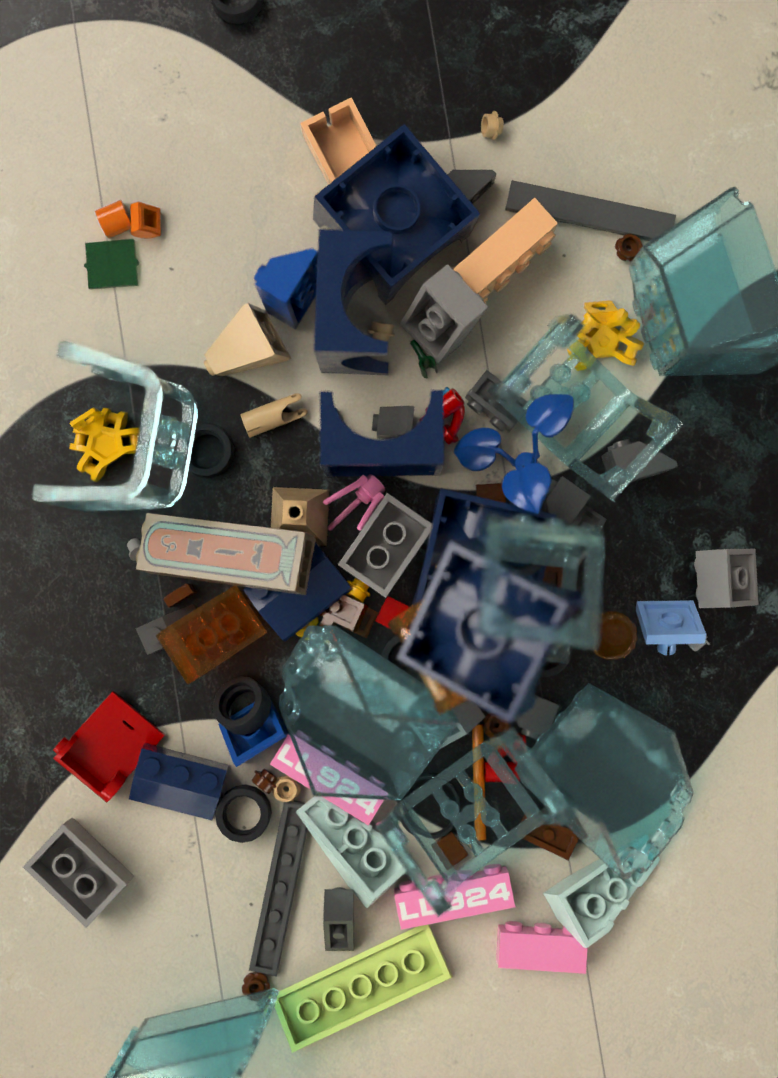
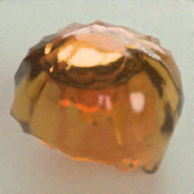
[588,611,638,660]

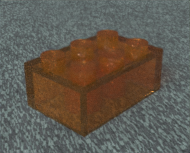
[156,585,267,685]

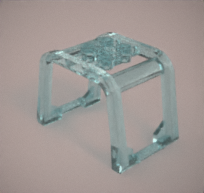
[488,314,683,501]
[32,341,198,512]
[476,514,603,663]
[375,727,576,917]

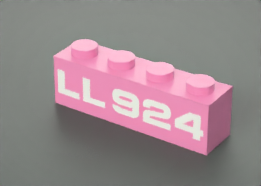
[270,731,387,826]
[394,864,515,930]

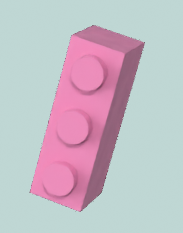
[496,921,587,974]

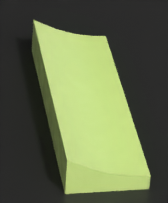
[270,924,453,1053]

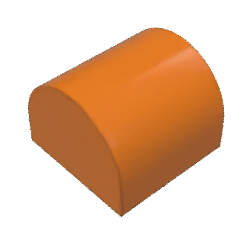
[95,200,131,239]
[130,202,161,238]

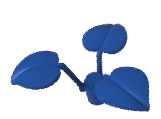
[454,394,574,514]

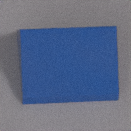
[218,701,290,767]

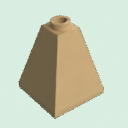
[204,303,291,376]
[271,487,329,546]

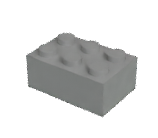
[400,264,488,364]
[338,493,432,597]
[23,817,134,928]

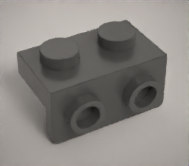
[465,370,530,432]

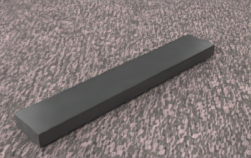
[505,180,676,245]
[249,800,308,976]

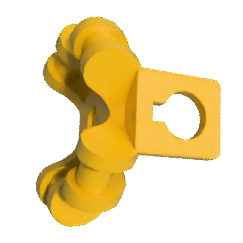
[567,300,644,371]
[69,408,146,482]

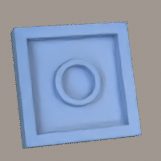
[636,600,706,655]

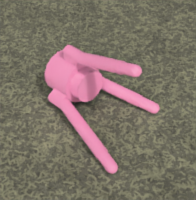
[323,474,385,531]

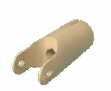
[240,393,308,438]

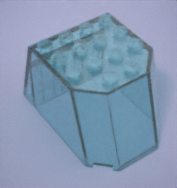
[629,187,778,376]

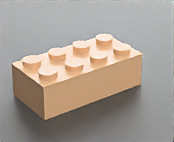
[300,98,376,185]
[453,198,558,303]

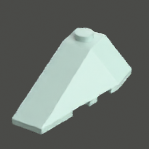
[296,794,415,908]
[543,834,660,948]

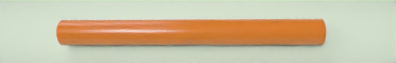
[472,724,486,840]

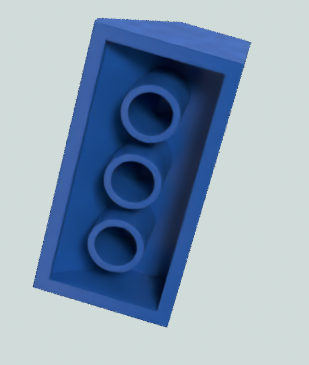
[254,248,318,330]

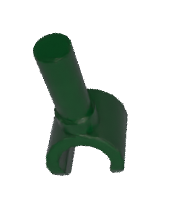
[410,339,438,378]

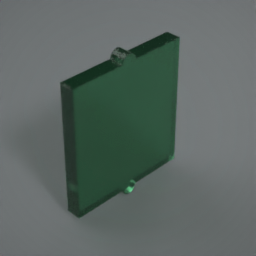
[84,239,139,290]

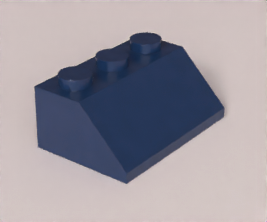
[243,541,352,642]
[129,743,228,820]

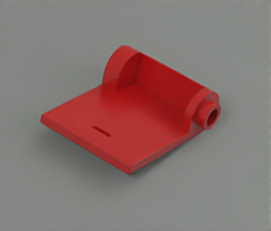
[53,691,165,803]

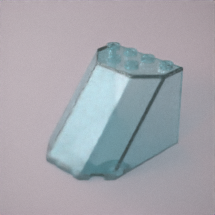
[279,625,459,801]
[515,683,694,880]
[105,988,279,1078]

